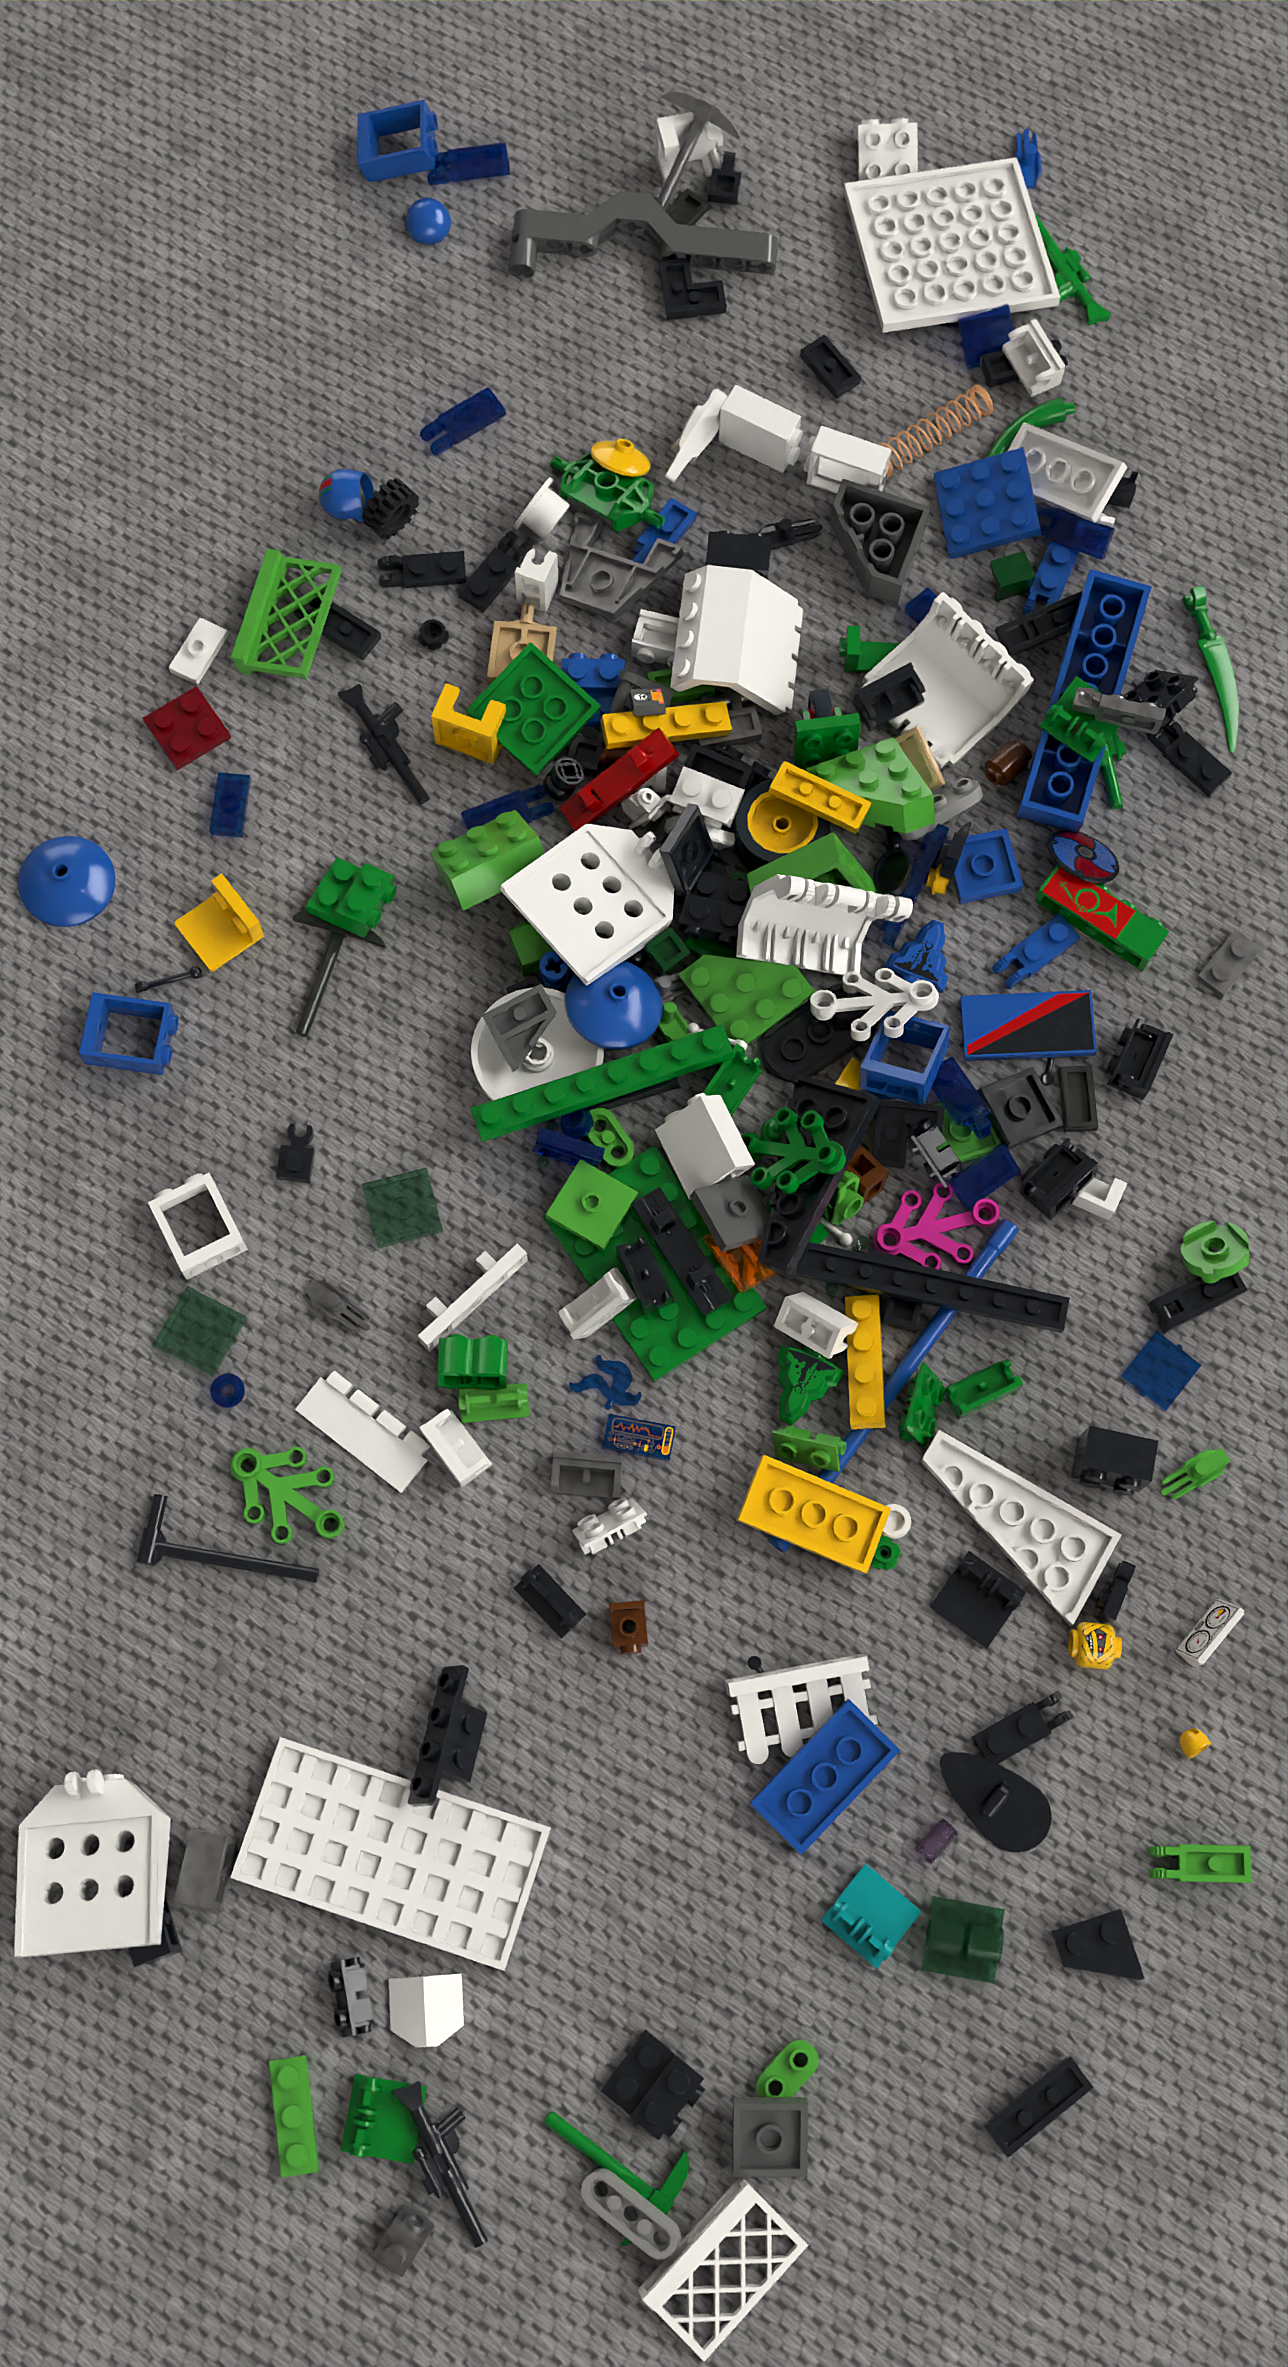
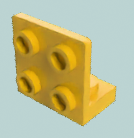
[175,873,264,972]

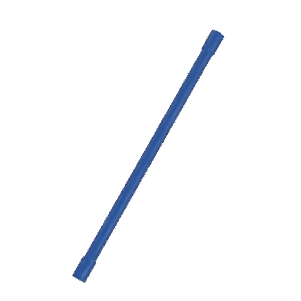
[768,1219,1019,1553]

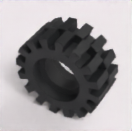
[362,478,419,540]

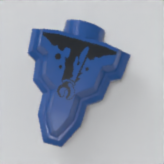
[883,919,948,993]

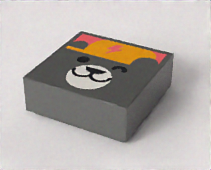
[630,688,666,716]

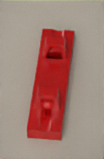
[559,728,680,831]

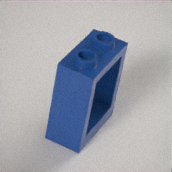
[357,100,438,182]
[79,992,179,1075]
[860,1010,950,1106]

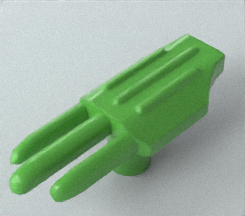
[658,1002,688,1042]
[1161,1448,1231,1499]

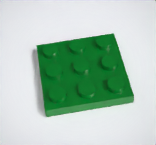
[466,642,601,778]

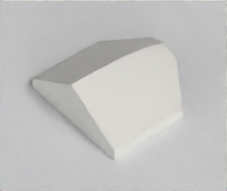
[389,1974,464,2048]

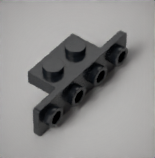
[408,1665,488,1807]

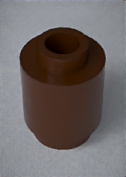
[985,740,1032,786]

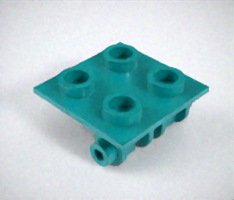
[821,1863,922,1969]

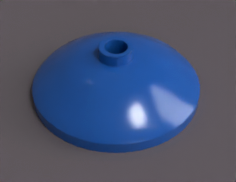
[18,836,116,927]
[564,961,663,1050]

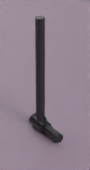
[136,1494,320,1583]

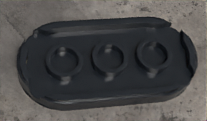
[761,983,878,1082]

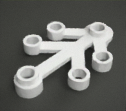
[810,968,939,1041]

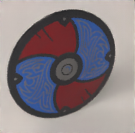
[1047,830,1120,883]

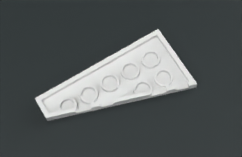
[921,1430,1121,1627]

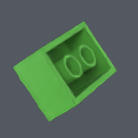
[429,810,545,911]

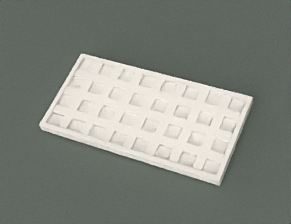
[230,1737,551,1971]

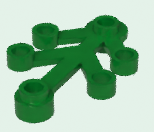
[741,1107,846,1194]

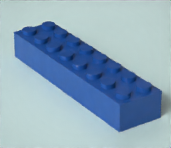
[1016,569,1152,833]

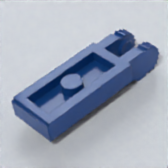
[1022,540,1080,615]
[992,913,1080,989]

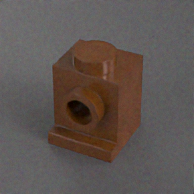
[846,1146,890,1205]
[609,1600,648,1655]

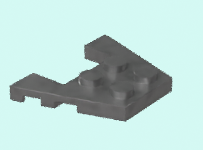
[560,512,684,620]

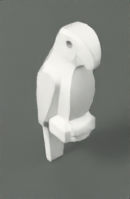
[665,389,728,482]

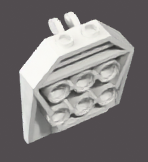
[500,824,674,986]
[14,1770,170,1958]

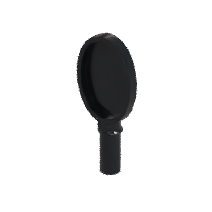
[873,826,913,897]

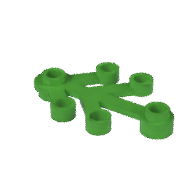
[230,1447,345,1545]

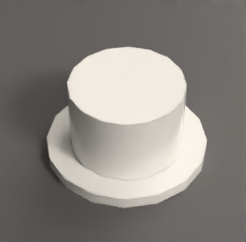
[513,477,570,540]

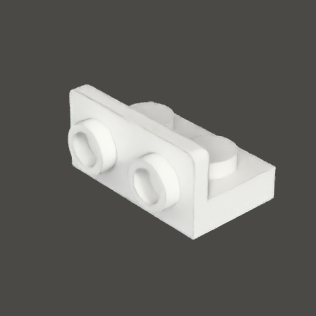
[667,766,745,830]

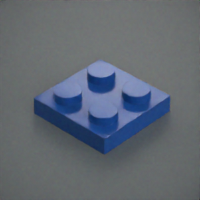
[944,828,1023,904]

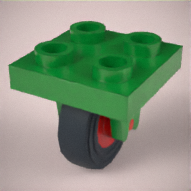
[792,689,861,769]

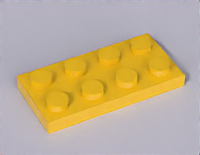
[736,1455,891,1574]

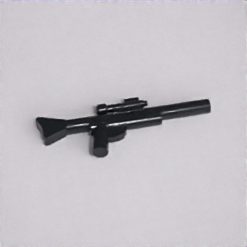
[338,684,430,805]
[391,2081,488,2248]

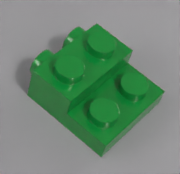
[306,857,397,938]

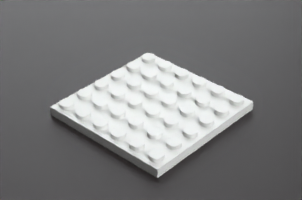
[843,157,1060,333]

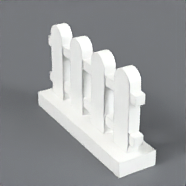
[725,1654,878,1764]

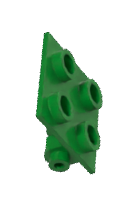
[1039,676,1119,763]
[897,1362,945,1447]
[340,2073,428,2164]

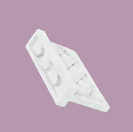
[638,2177,808,2361]

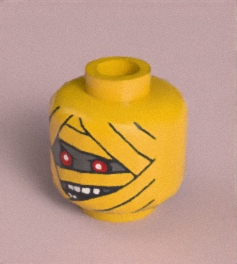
[1068,1622,1122,1669]

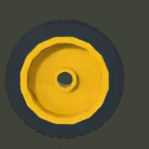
[733,779,830,872]

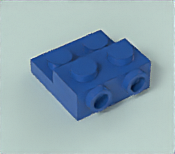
[562,653,625,727]

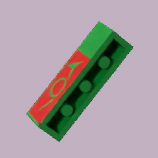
[1035,864,1169,972]

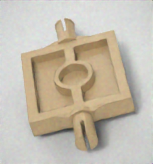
[487,603,557,683]

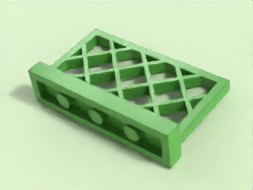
[231,548,342,679]

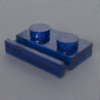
[532,1128,605,1168]

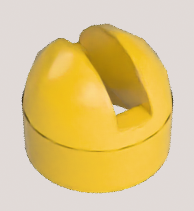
[1179,1728,1211,1759]

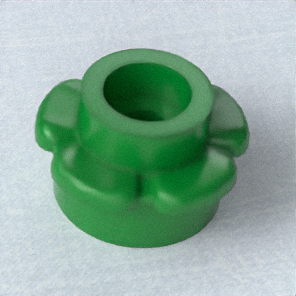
[871,1536,901,1570]

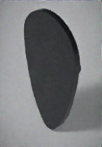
[940,1751,1052,1852]

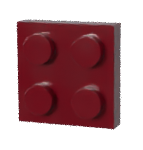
[143,686,231,770]

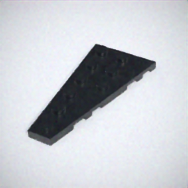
[758,1072,881,1277]

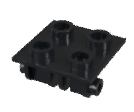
[1123,670,1198,730]
[930,1551,1026,1649]

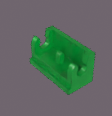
[703,1043,763,1117]
[944,1359,1023,1420]

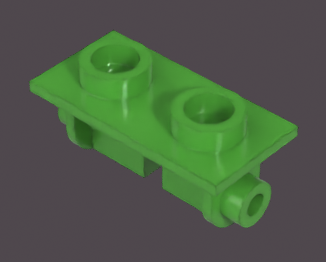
[459,1383,530,1423]
[772,1425,846,1472]

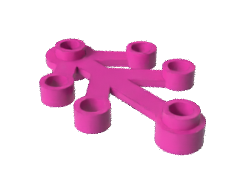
[872,1182,1000,1270]

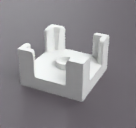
[656,112,723,186]

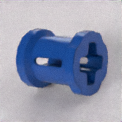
[539,951,569,990]

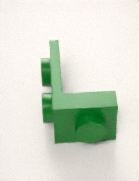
[839,626,900,673]

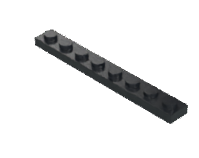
[795,1242,1070,1333]

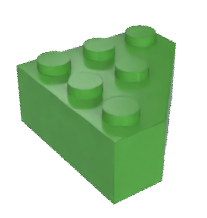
[805,737,935,834]
[747,832,879,894]

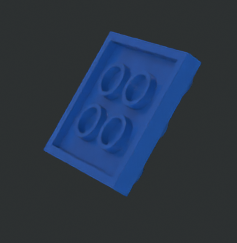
[933,447,1041,559]

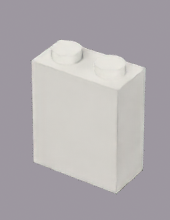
[719,385,803,473]
[655,1093,755,1200]

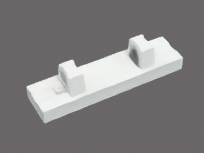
[418,1244,528,1352]

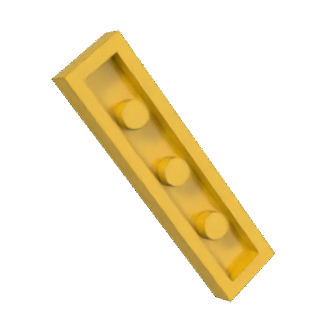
[600,701,732,749]
[845,1294,886,1430]

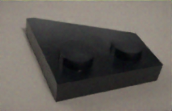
[1051,1909,1145,1980]

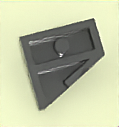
[482,984,557,1072]

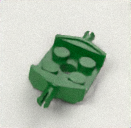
[550,451,665,532]

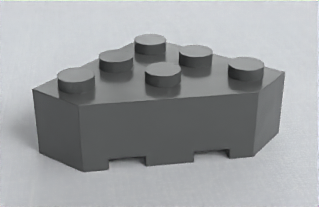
[830,479,931,605]

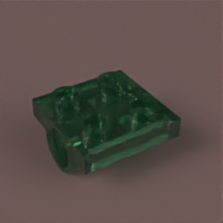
[921,1896,1005,1984]

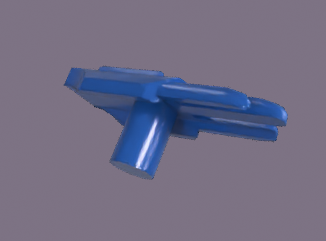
[1015,129,1041,189]

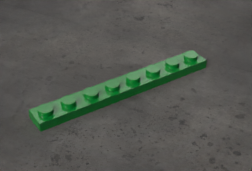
[470,1025,734,1142]

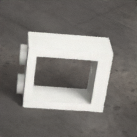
[804,426,892,494]
[148,1173,248,1280]

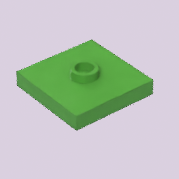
[546,1159,638,1251]

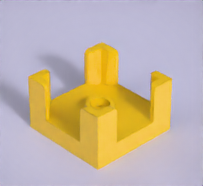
[431,683,506,764]

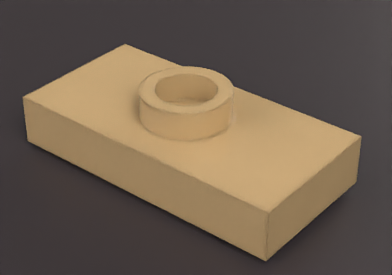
[895,726,945,792]

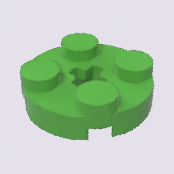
[1181,1221,1250,1283]

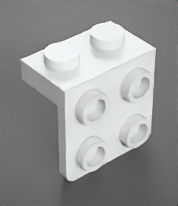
[854,118,918,181]

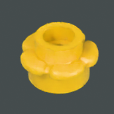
[926,864,950,895]

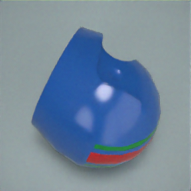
[319,468,374,522]

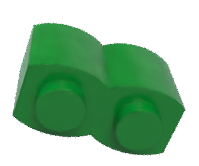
[437,1334,508,1390]

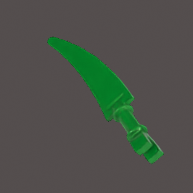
[1182,586,1239,753]

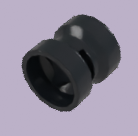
[543,757,584,801]

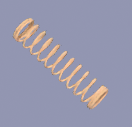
[879,384,993,479]

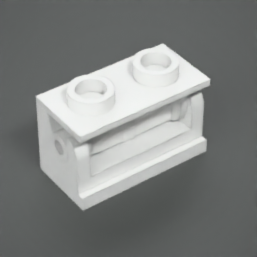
[631,609,679,669]

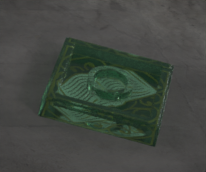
[362,1167,443,1249]
[153,1286,248,1377]

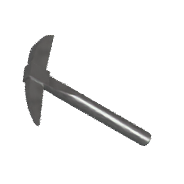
[657,91,740,210]

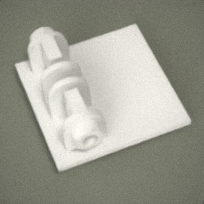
[571,1498,647,1555]

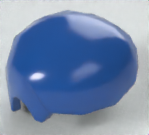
[405,197,451,245]

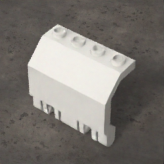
[736,874,913,976]

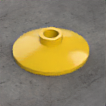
[591,439,651,477]

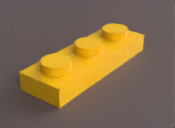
[769,761,871,834]

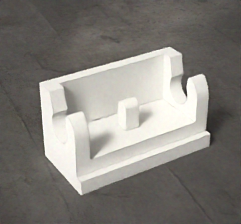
[1002,319,1066,397]
[515,549,558,613]
[559,1268,637,1340]
[774,1292,858,1359]
[419,1409,492,1487]

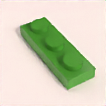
[269,2055,320,2178]

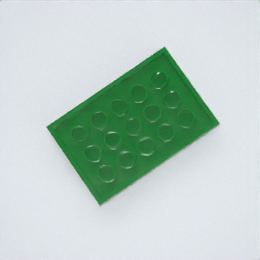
[543,1145,767,1382]

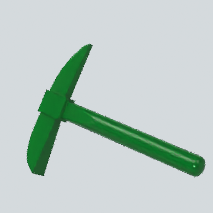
[544,2111,689,2246]

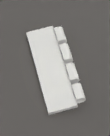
[295,1371,430,1493]

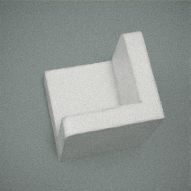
[1072,1178,1127,1221]

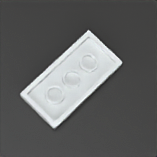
[1007,422,1127,523]

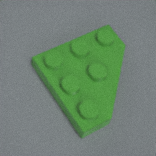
[678,955,816,1048]

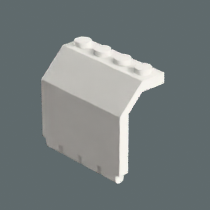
[670,565,803,715]
[862,592,1034,770]

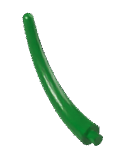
[986,397,1075,458]

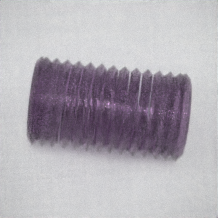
[915,1818,959,1864]

